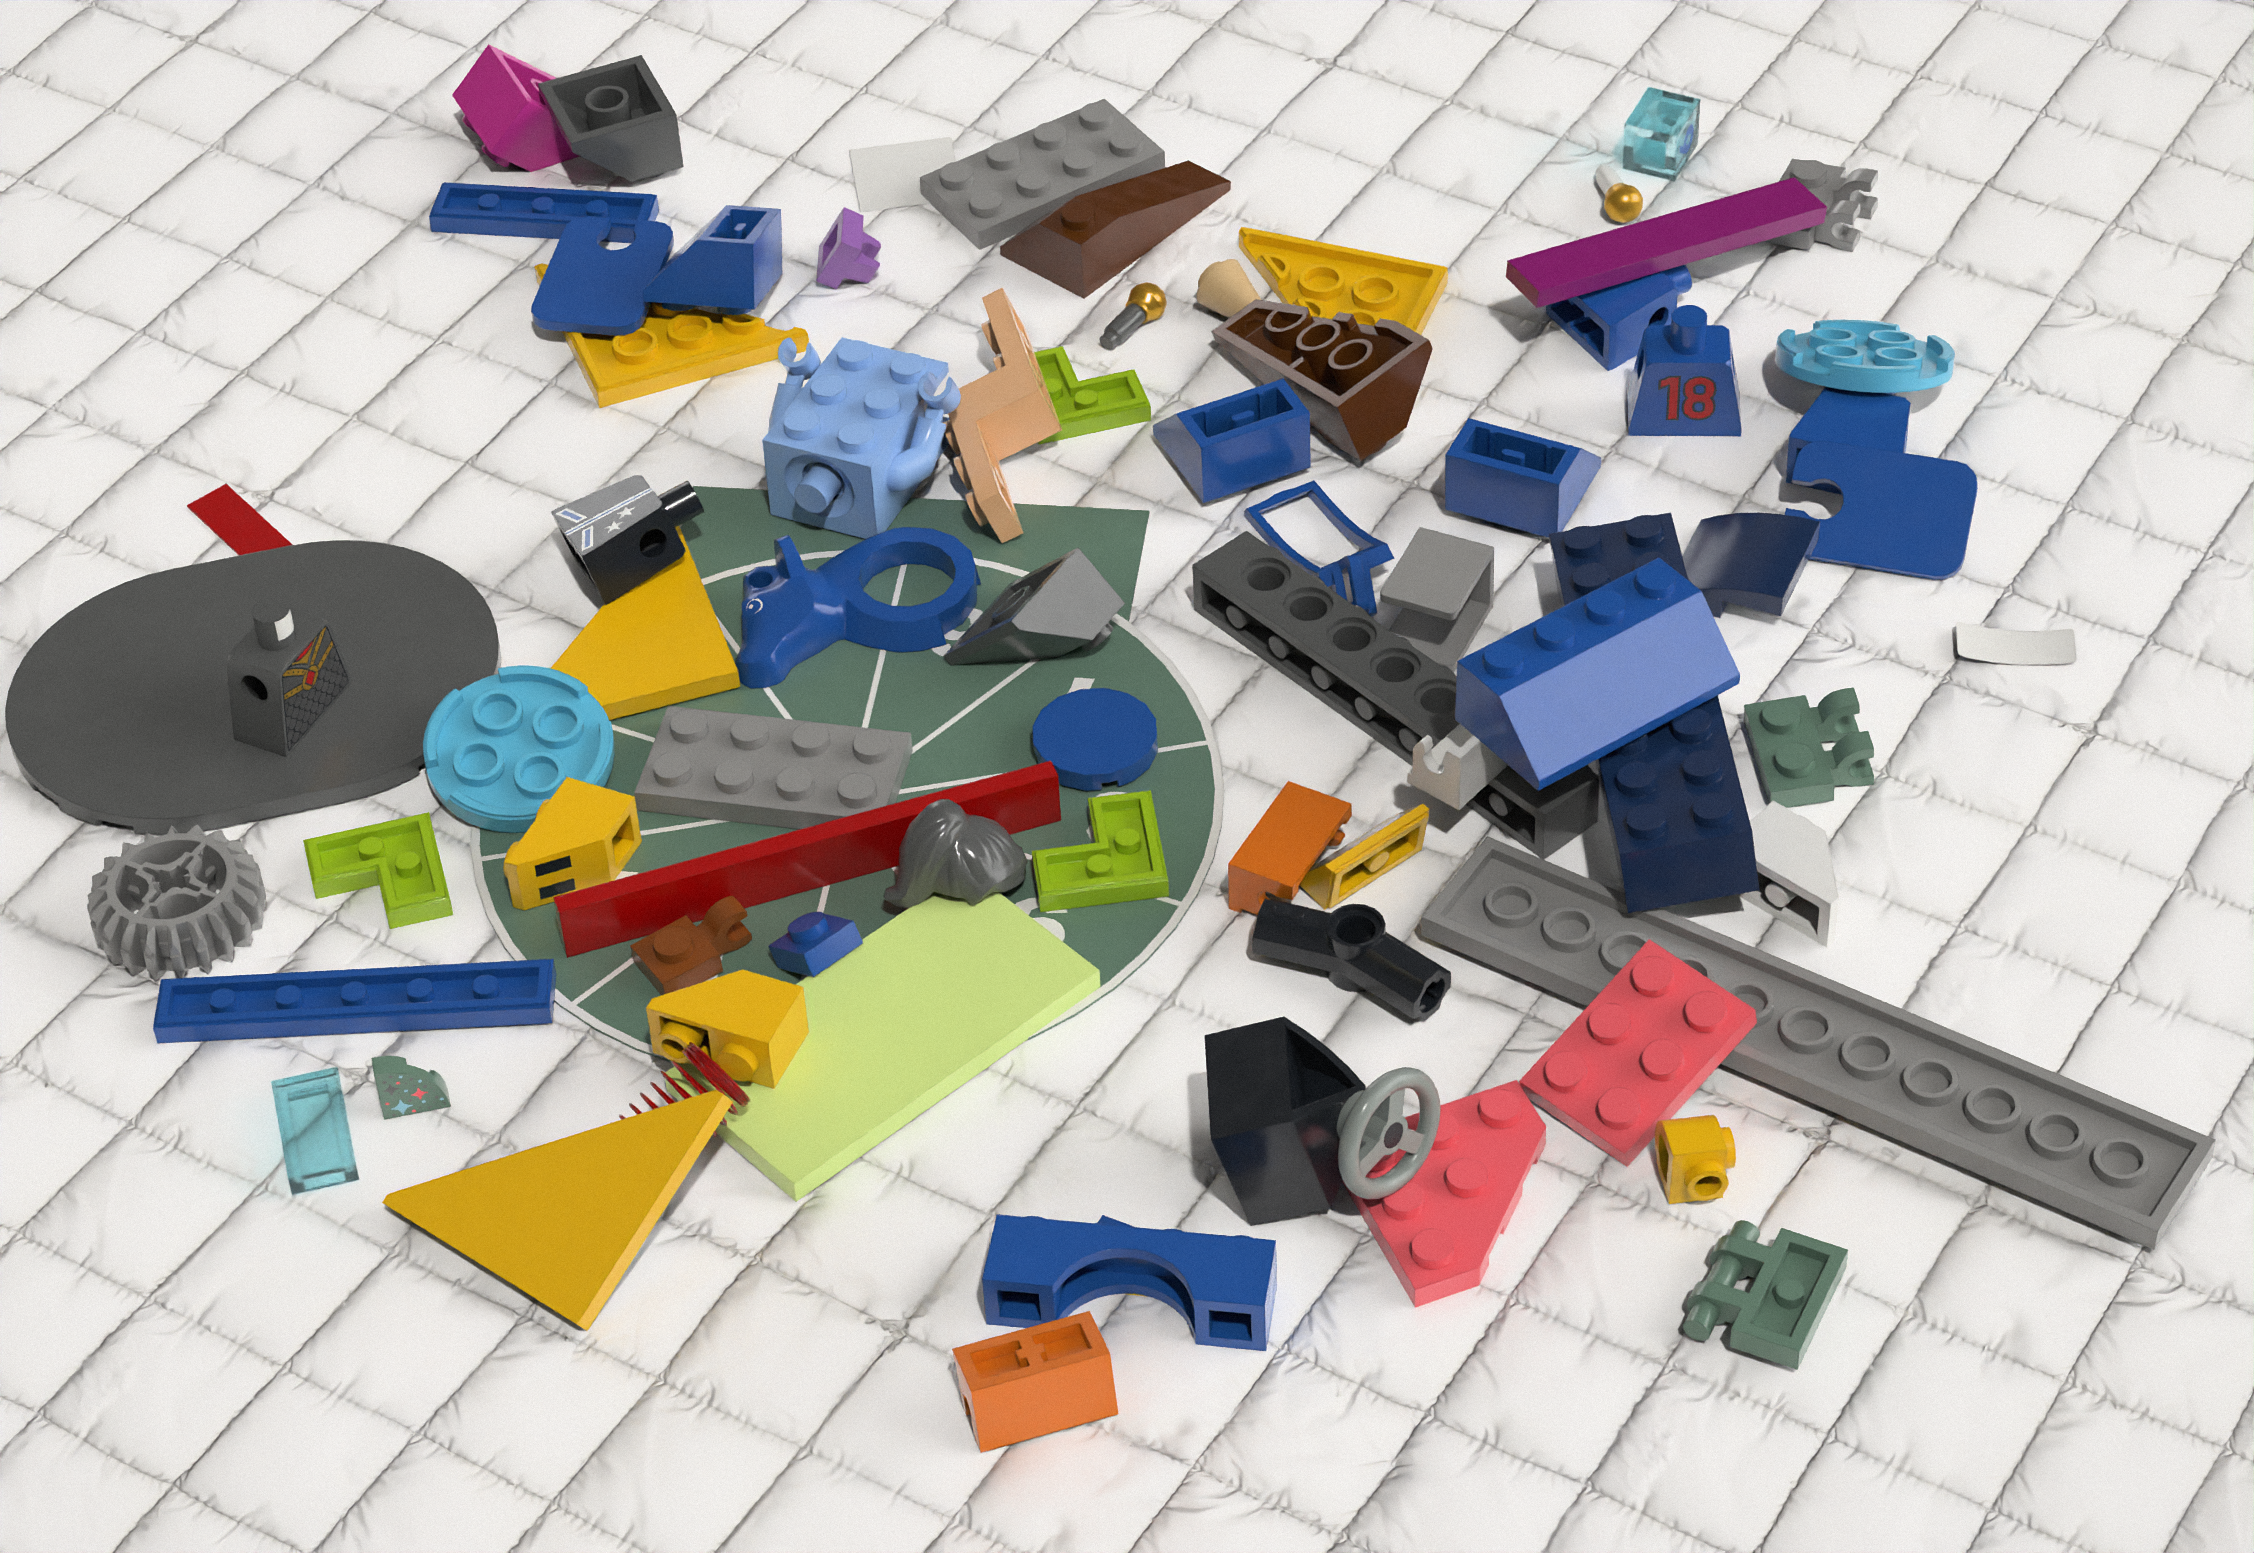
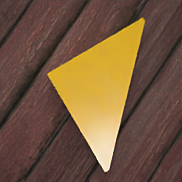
[1238,227,1448,335]
[534,263,809,408]
[550,526,740,720]
[382,1090,733,1331]

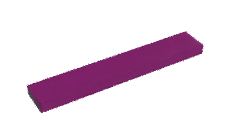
[1505,177,1827,308]

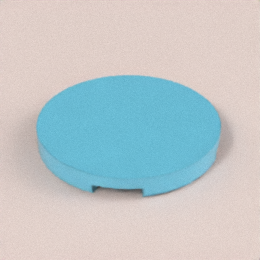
[1775,319,1955,393]
[423,665,615,833]

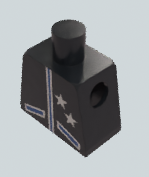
[551,475,704,605]

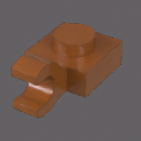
[630,896,752,995]

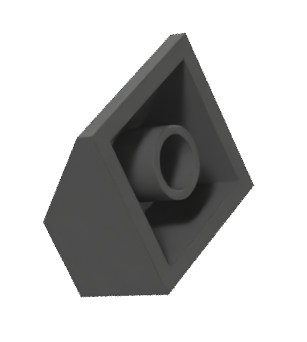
[538,55,684,182]

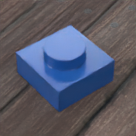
[768,912,863,977]

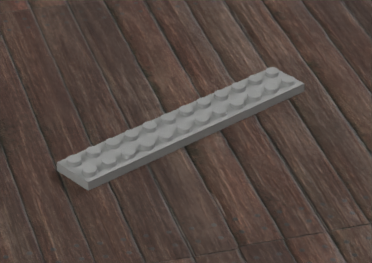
[1421,836,2216,1250]

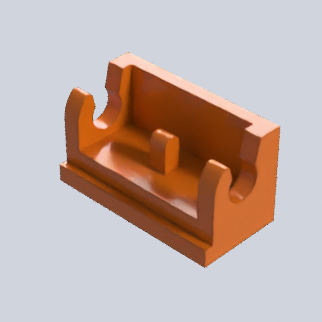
[1228,781,1352,915]
[952,1311,1119,1453]

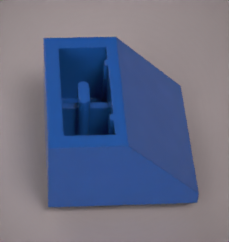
[643,205,783,315]
[1153,378,1311,503]
[1445,418,1601,537]

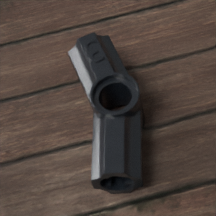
[1252,899,1451,1021]

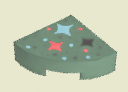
[371,1056,451,1120]

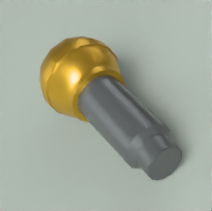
[1099,282,1167,350]

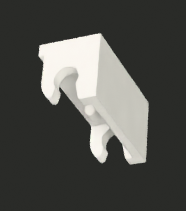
[1407,724,1508,810]

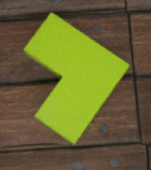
[1034,346,1151,445]
[1032,790,1169,912]
[303,812,453,929]

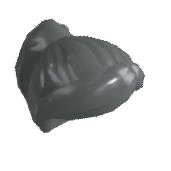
[883,799,1028,908]

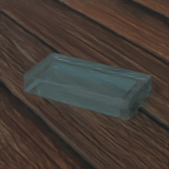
[271,1067,360,1195]

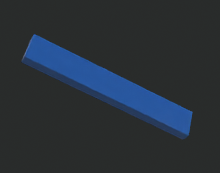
[153,959,557,1044]

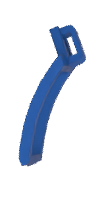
[1244,480,1395,617]

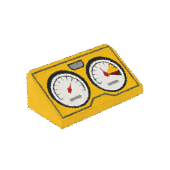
[1299,803,1430,910]

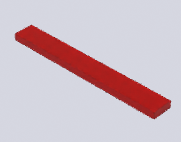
[553,761,1061,958]

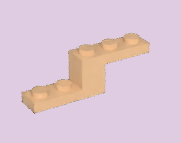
[943,288,1062,543]

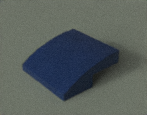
[1682,513,1820,618]

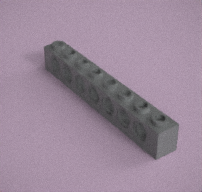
[1192,531,1600,860]

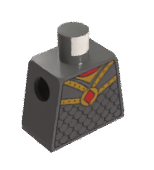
[227,597,352,757]

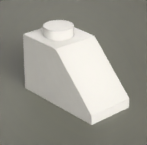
[1737,800,1839,948]

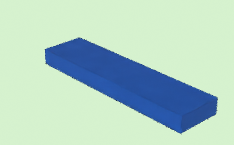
[429,182,659,243]

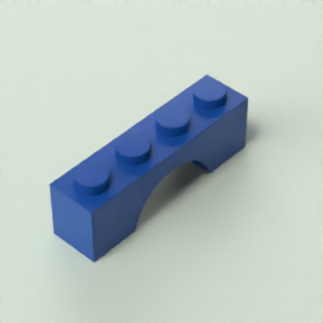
[982,1214,1277,1351]

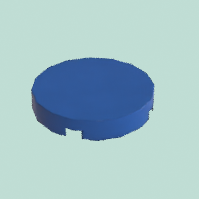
[1033,688,1158,791]

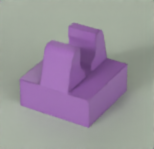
[816,207,881,290]

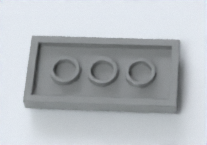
[919,98,1166,250]
[634,706,913,829]

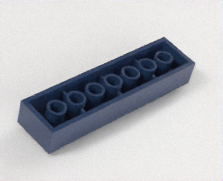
[1549,512,1759,913]

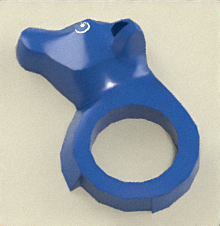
[735,527,981,689]

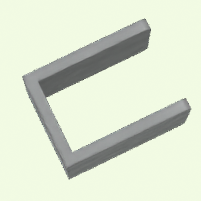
[1380,527,1494,672]

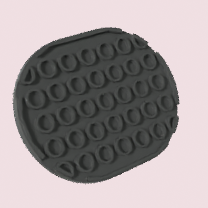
[5,540,502,834]

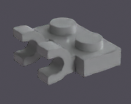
[1763,158,1878,252]

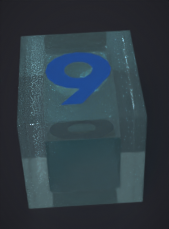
[1623,87,1701,181]

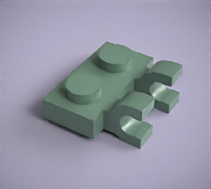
[1744,687,1874,808]

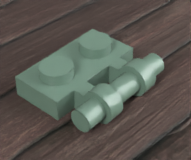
[1683,1220,1848,1370]

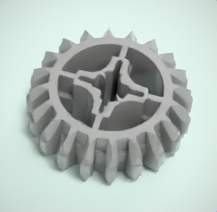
[87,824,266,980]

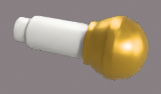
[1595,164,1643,223]

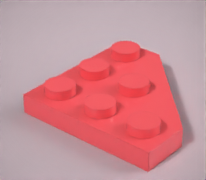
[1342,1080,1546,1308]

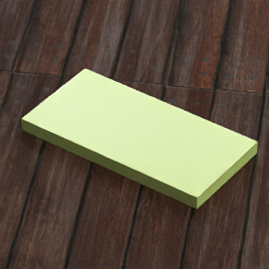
[665,892,1100,1202]

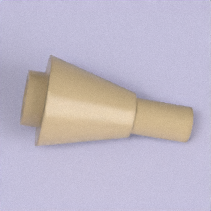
[1197,259,1261,318]

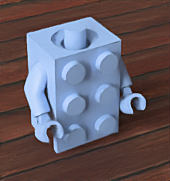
[762,337,961,539]

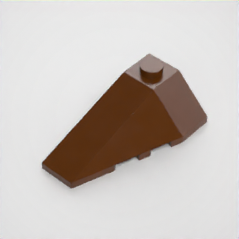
[1000,160,1231,299]
[1211,299,1433,461]

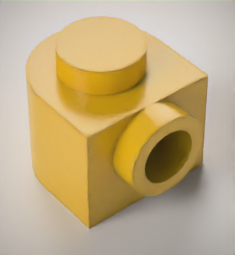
[1655,1115,1736,1204]

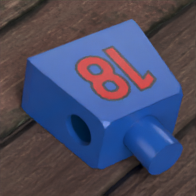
[1627,305,1742,437]

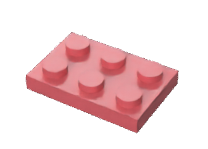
[1519,939,1757,1167]

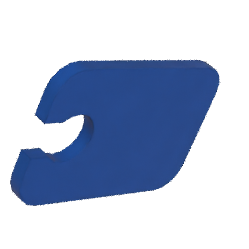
[531,216,674,336]
[1785,441,1978,580]

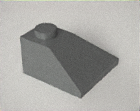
[943,548,1125,665]

